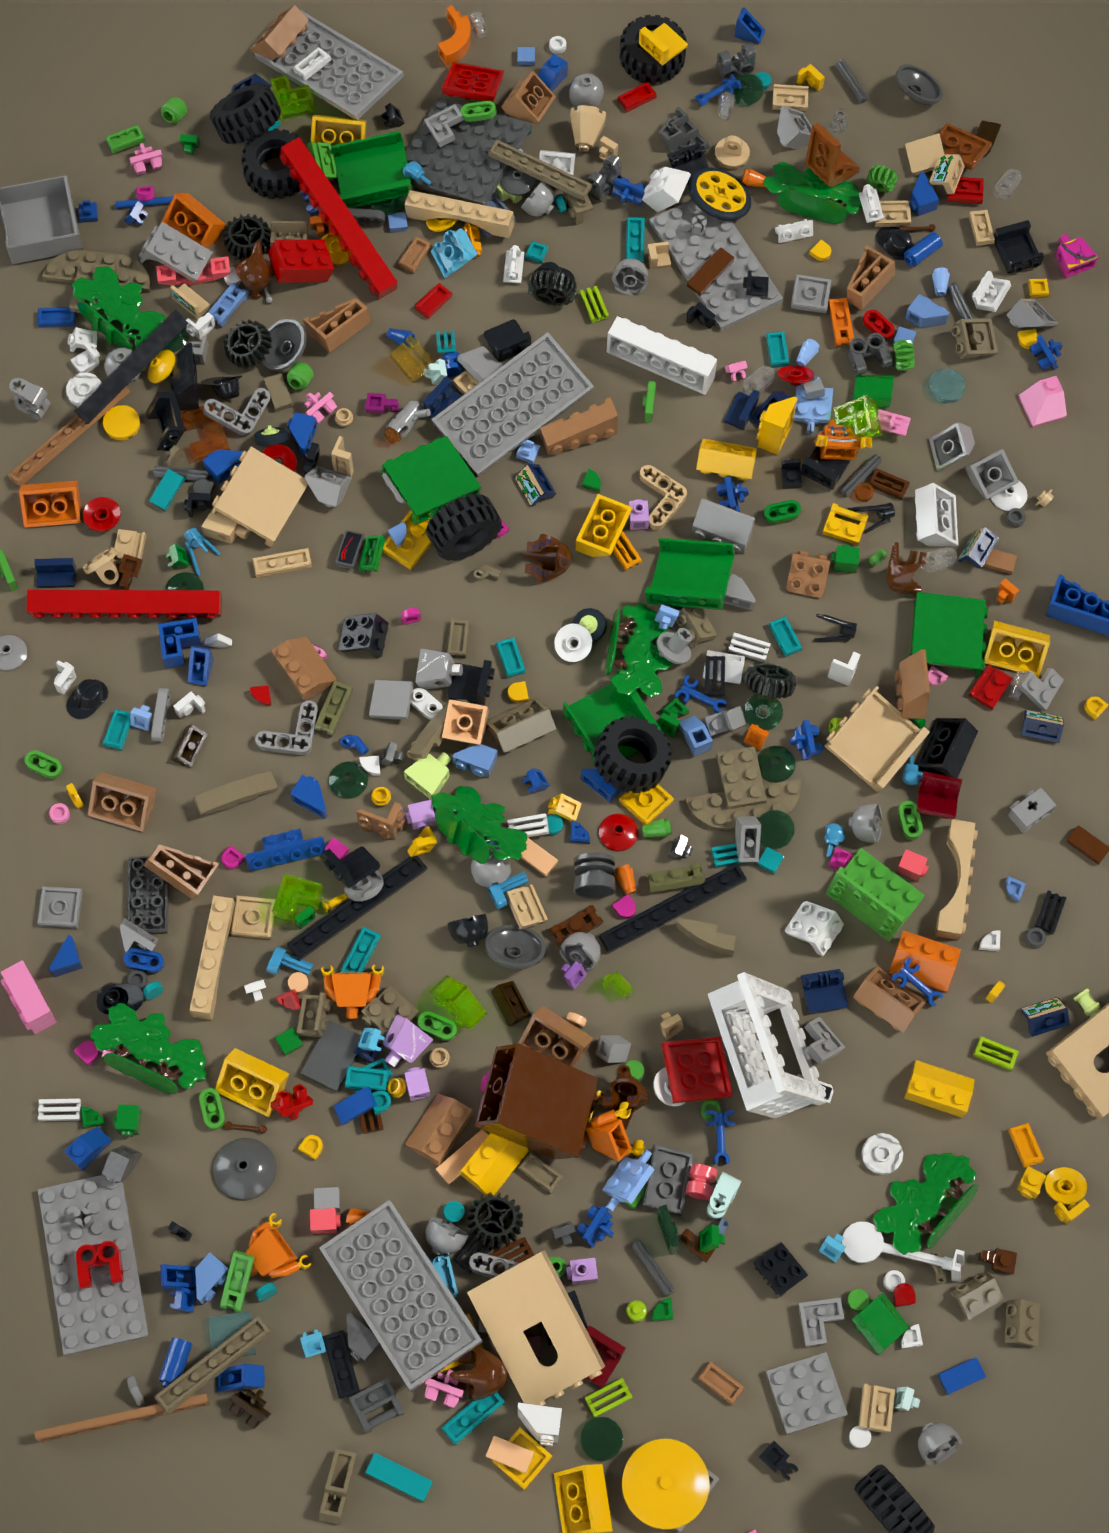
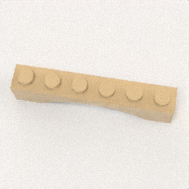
[405,190,514,238]
[935,819,978,940]
[189,895,235,1020]

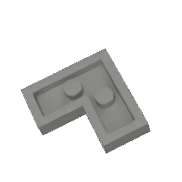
[424,104,464,147]
[1017,668,1064,710]
[804,1017,846,1065]
[798,1298,844,1347]

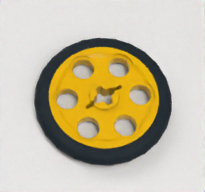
[688,167,751,221]

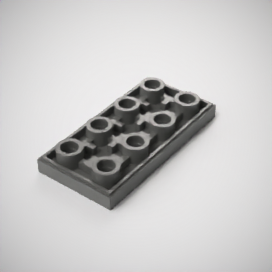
[127,856,169,934]

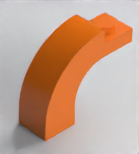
[438,5,471,67]

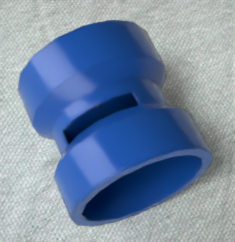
[442,351,462,377]

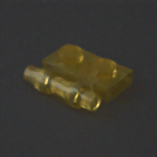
[388,335,435,383]

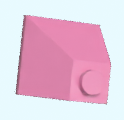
[1018,376,1067,427]

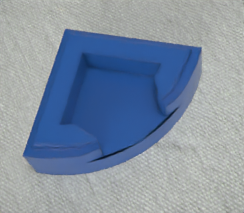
[570,821,590,844]

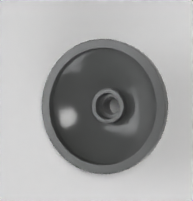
[896,65,943,105]
[261,319,307,371]
[485,925,546,970]
[213,1138,276,1200]

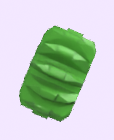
[866,165,898,193]
[893,339,915,371]

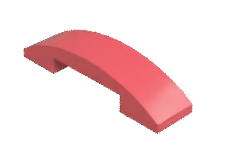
[156,256,231,286]

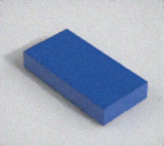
[38,307,76,328]
[334,1087,377,1125]
[938,1357,986,1395]

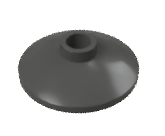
[500,166,535,195]

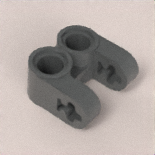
[716,43,756,80]
[587,154,622,201]
[847,333,892,376]

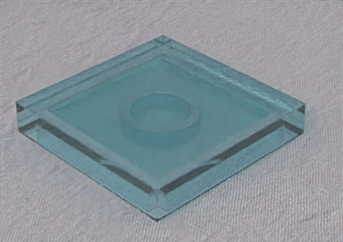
[208,1311,256,1357]

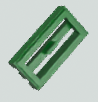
[358,535,386,573]

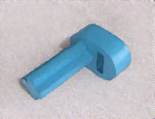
[487,872,529,910]
[266,946,313,976]

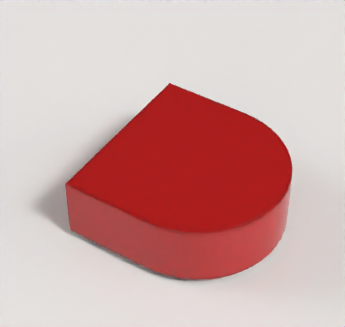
[893,1283,916,1306]

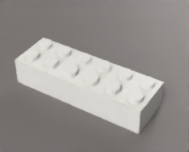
[606,316,717,395]

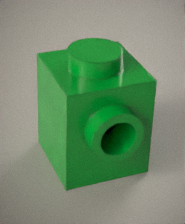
[831,545,860,573]
[113,1104,142,1137]

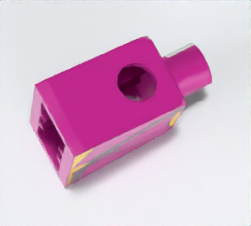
[1056,234,1099,279]

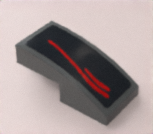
[335,530,365,569]

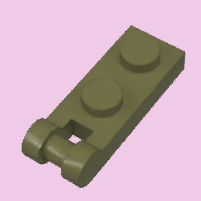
[314,681,353,736]
[647,863,705,892]

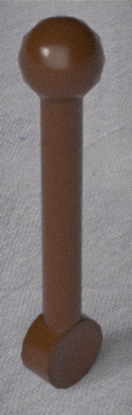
[899,224,936,232]
[224,1121,267,1133]

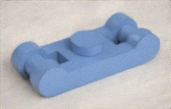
[209,283,249,327]

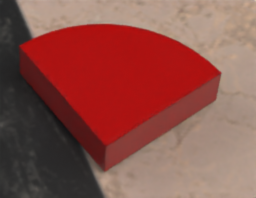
[250,685,271,705]
[275,989,302,1010]

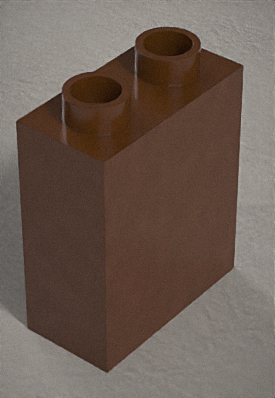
[475,1043,598,1160]

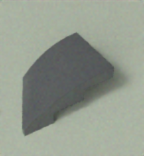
[659,107,710,153]

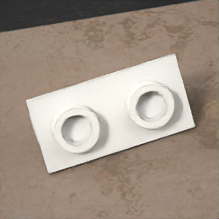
[859,184,884,223]
[775,219,813,243]
[503,245,524,284]

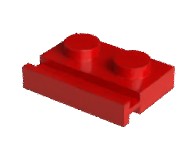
[947,177,984,204]
[969,664,1013,710]

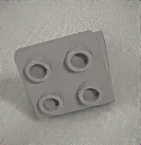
[138,222,213,283]

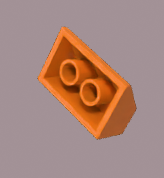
[160,193,226,248]
[19,480,81,528]
[889,930,961,993]

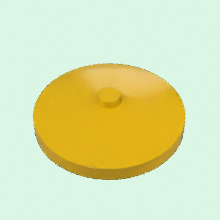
[622,1439,709,1530]

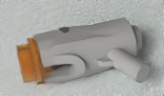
[384,401,431,444]

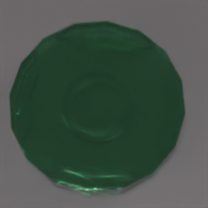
[758,810,795,849]
[580,1417,623,1462]

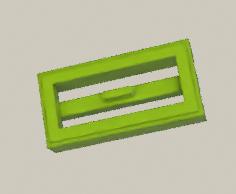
[580,285,609,323]
[973,1036,1019,1071]
[585,1378,633,1418]

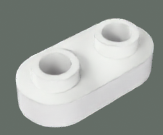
[410,688,443,720]

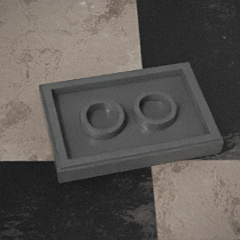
[301,1020,362,1092]
[641,1144,694,1216]

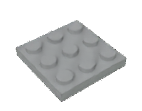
[765,1352,848,1435]

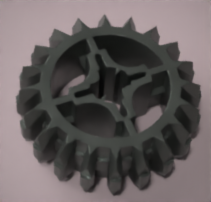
[223,214,271,259]
[528,269,577,306]
[223,320,272,369]
[744,662,796,699]
[467,1192,523,1249]

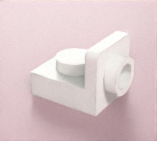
[186,312,216,340]
[68,327,97,352]
[71,343,100,373]
[54,660,77,695]
[173,692,206,719]

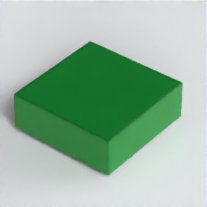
[294,906,316,929]
[275,1027,303,1056]

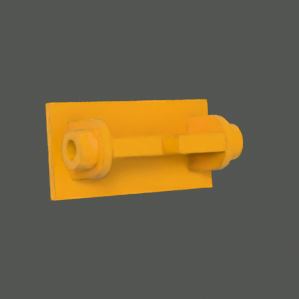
[461,222,482,258]

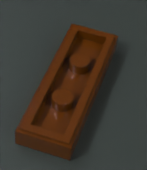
[686,247,735,296]

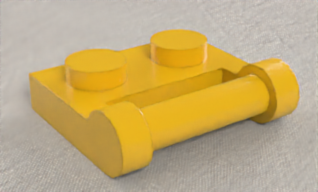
[822,503,869,546]

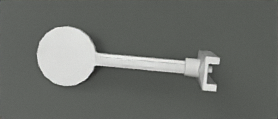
[842,1222,965,1282]

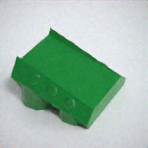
[852,375,894,412]
[852,1293,910,1354]

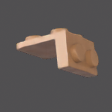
[786,550,830,598]
[356,802,406,839]

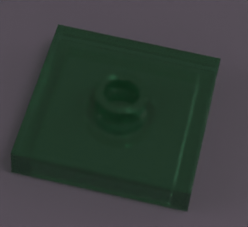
[656,1205,680,1255]

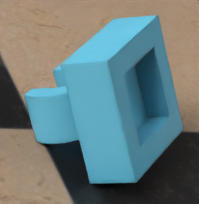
[358,1028,385,1051]
[819,1233,846,1262]
[300,1329,326,1358]

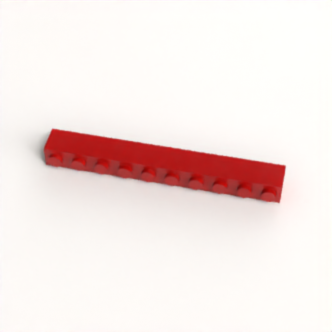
[280,137,398,300]
[27,589,222,619]

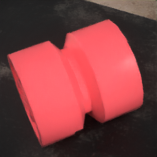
[685,1164,718,1200]

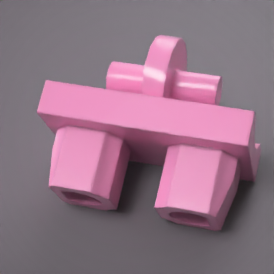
[129,143,162,175]
[304,392,337,425]
[873,409,911,437]
[425,1369,464,1408]

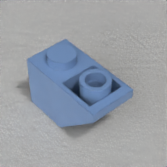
[905,294,950,328]
[679,716,713,757]
[452,744,498,778]
[195,1252,229,1305]

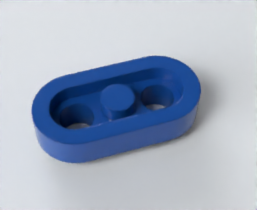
[124,948,165,973]

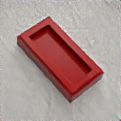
[618,82,657,112]
[414,283,452,319]

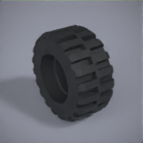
[620,15,686,84]
[210,83,281,145]
[241,128,308,199]
[426,494,502,561]
[593,716,672,794]
[854,1464,935,1533]

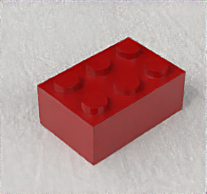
[268,239,334,283]

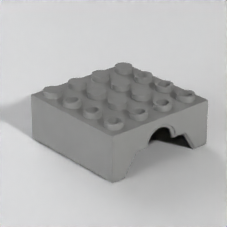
[0,175,83,264]

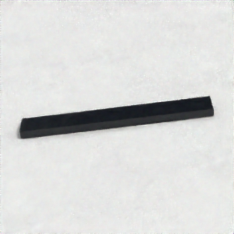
[74,310,188,424]
[287,856,427,961]
[599,863,747,954]

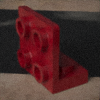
[916,771,962,819]
[586,1325,626,1388]

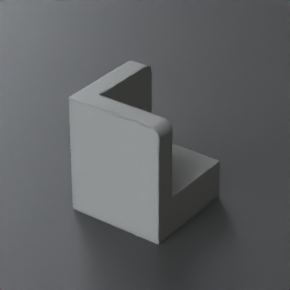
[190,336,209,364]
[595,1035,631,1063]
[314,1187,341,1212]

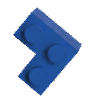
[158,618,201,668]

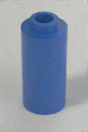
[904,232,943,267]
[159,1338,192,1387]

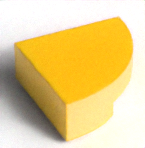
[66,783,84,809]

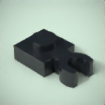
[303,442,320,477]
[759,1441,798,1481]

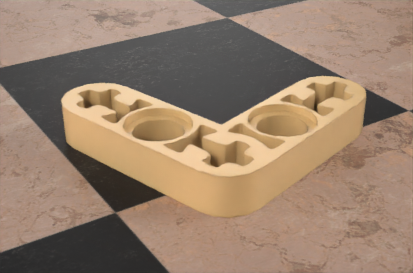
[640,465,687,531]

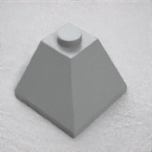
[777,105,812,149]
[1006,299,1059,328]
[929,422,975,472]
[964,449,1019,500]
[305,466,352,507]

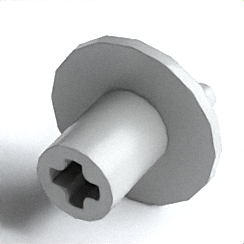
[657,628,693,664]

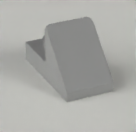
[703,706,746,736]
[119,918,158,953]

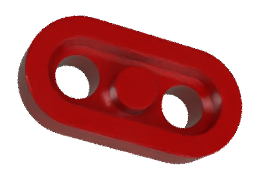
[863,309,895,341]

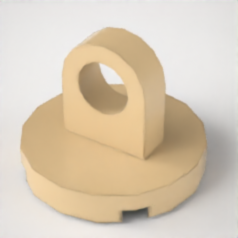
[715,135,750,170]
[83,547,120,584]

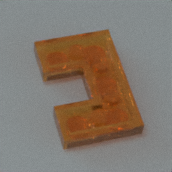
[180,405,230,463]

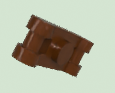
[549,905,603,947]

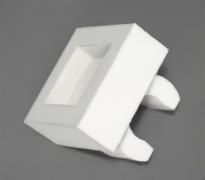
[244,979,266,1001]

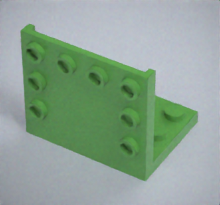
[825,848,925,942]

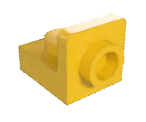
[797,64,825,91]
[548,793,582,822]
[407,826,437,857]
[1016,1166,1047,1199]
[1054,1199,1090,1224]

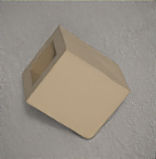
[647,241,671,269]

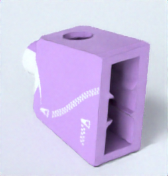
[383,1014,433,1068]

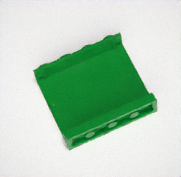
[331,131,413,208]
[381,436,481,525]
[645,538,735,610]
[910,592,988,677]
[562,683,661,768]

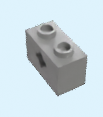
[1008,788,1056,834]

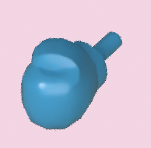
[403,161,432,186]
[902,755,923,786]
[824,823,846,857]

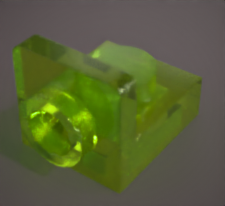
[602,971,633,999]

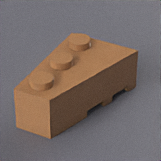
[847,245,895,310]
[143,844,219,900]

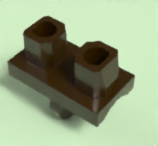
[229,1390,271,1429]

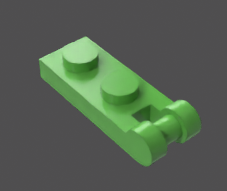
[220,1250,255,1313]

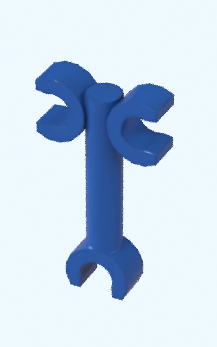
[695,74,742,106]
[675,675,727,714]
[891,957,943,1006]
[705,1110,735,1164]

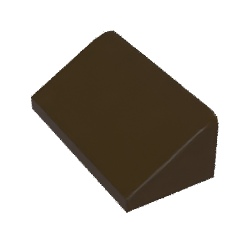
[976,121,1001,157]
[170,724,208,768]
[492,981,531,1026]

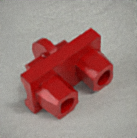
[270,1084,313,1121]

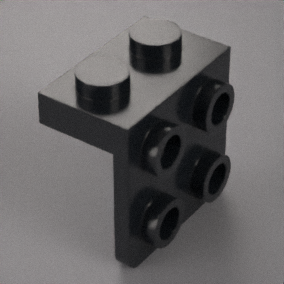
[484,319,531,362]
[339,613,389,658]
[447,660,495,705]
[323,846,380,889]

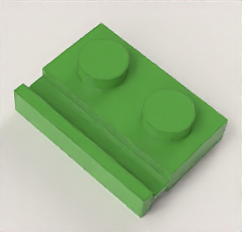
[307,142,338,180]

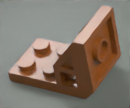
[805,123,860,188]

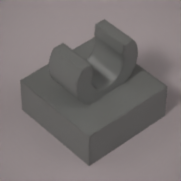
[380,741,404,767]
[668,835,694,860]
[550,1221,576,1246]

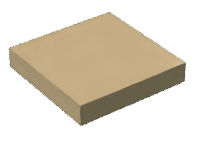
[905,133,944,176]
[231,896,277,939]

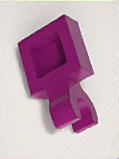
[365,393,399,414]

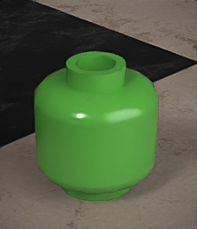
[161,97,188,124]
[287,362,314,390]

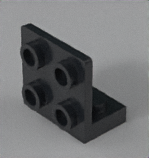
[801,447,850,490]

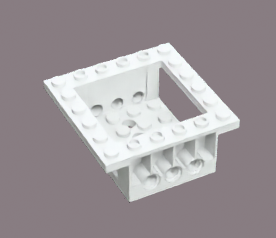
[708,972,826,1119]

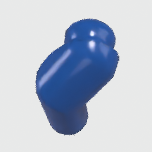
[340,735,369,755]

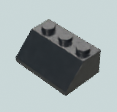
[170,343,199,411]
[915,718,978,778]

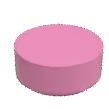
[49,803,70,824]

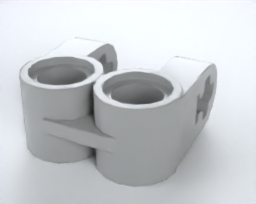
[9,378,51,420]

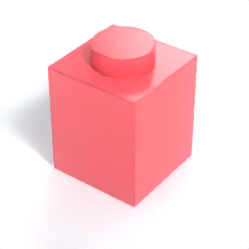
[896,849,929,882]
[310,1208,341,1235]

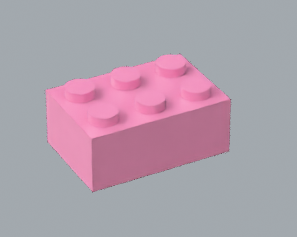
[0,960,57,1034]

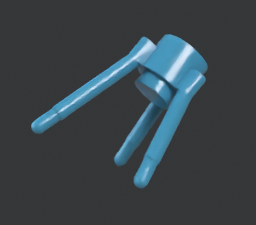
[184,528,220,576]

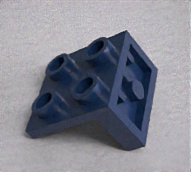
[423,376,462,418]

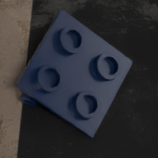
[801,969,849,1014]

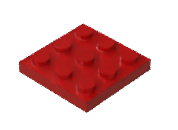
[441,62,504,102]
[661,1036,733,1104]

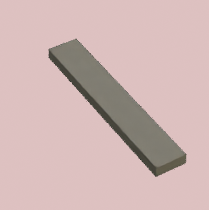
[488,140,592,201]
[154,1315,272,1415]

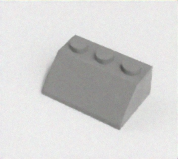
[691,498,755,554]

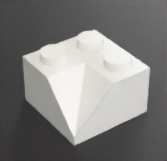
[642,167,691,212]

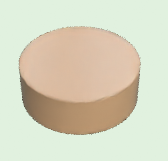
[288,972,309,994]
[565,1012,587,1028]

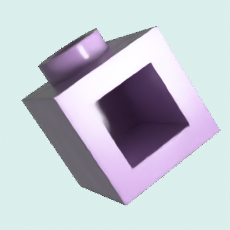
[629,499,649,530]
[405,800,436,830]
[404,1067,431,1102]
[566,1258,598,1285]

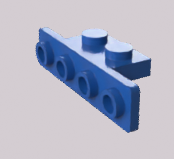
[245,829,326,872]

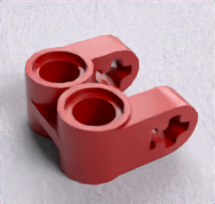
[76,1241,124,1289]

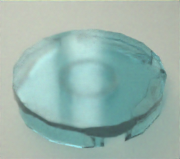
[929,369,966,403]

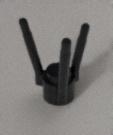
[847,503,895,533]
[814,614,857,642]

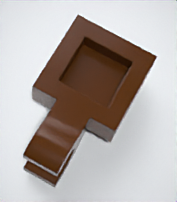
[118,554,143,590]
[679,1229,716,1263]
[978,1248,1017,1275]

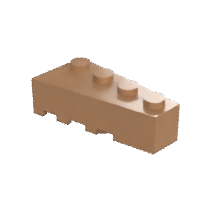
[540,397,618,455]

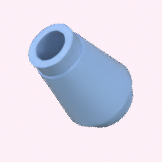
[932,268,950,296]
[796,339,820,367]

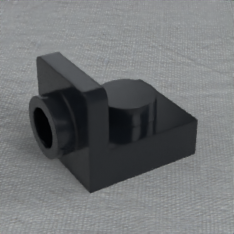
[743,271,769,297]
[686,302,716,329]
[780,458,802,489]
[184,492,213,517]

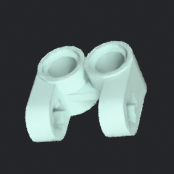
[707,1172,742,1220]

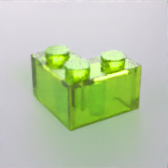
[270,75,315,120]
[834,395,882,439]
[272,874,324,923]
[429,975,487,1030]

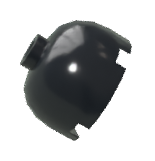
[447,914,488,947]

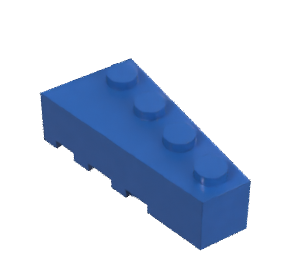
[1045,574,1109,636]

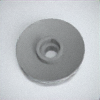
[0,635,28,671]

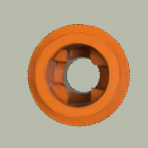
[742,169,766,188]
[614,864,636,895]

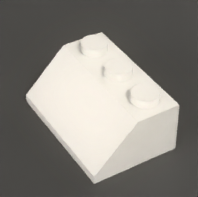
[915,483,958,547]
[518,1403,562,1446]

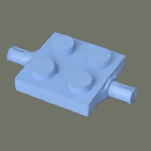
[793,376,833,434]
[602,1149,654,1212]

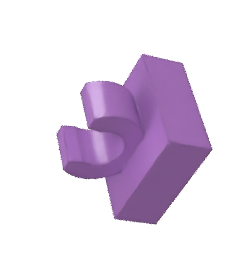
[561,961,587,990]

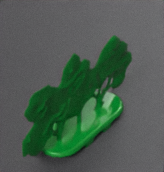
[72,266,165,350]
[431,786,527,864]

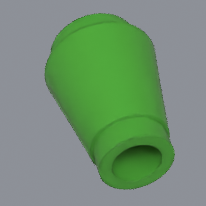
[642,818,672,838]

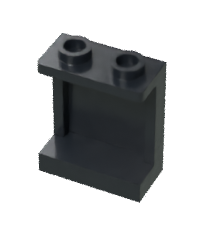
[994,220,1044,274]
[146,392,185,451]

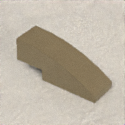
[676,918,736,957]
[319,1449,357,1525]

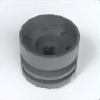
[573,852,615,898]

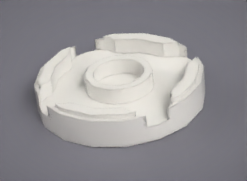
[66,372,102,406]
[861,1133,903,1175]

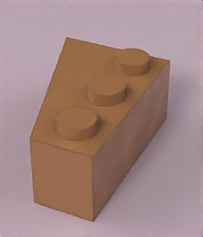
[303,298,371,353]

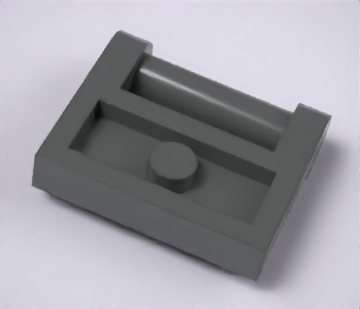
[349,1378,405,1434]

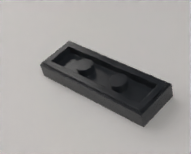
[323,1330,360,1400]

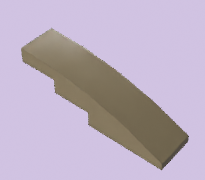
[408,699,469,759]
[194,771,278,815]

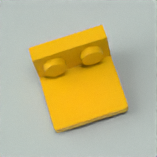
[639,23,688,65]

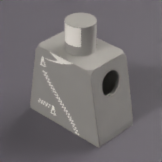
[415,649,463,690]

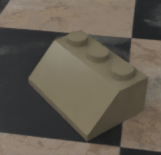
[486,697,556,753]

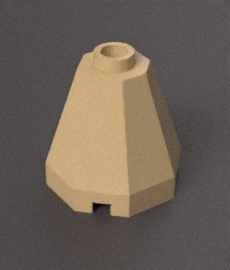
[570,105,606,152]

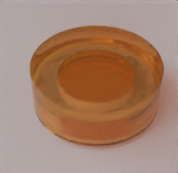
[855,483,874,502]

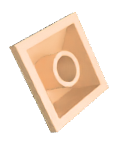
[442,700,489,745]

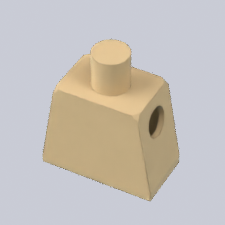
[201,508,250,544]

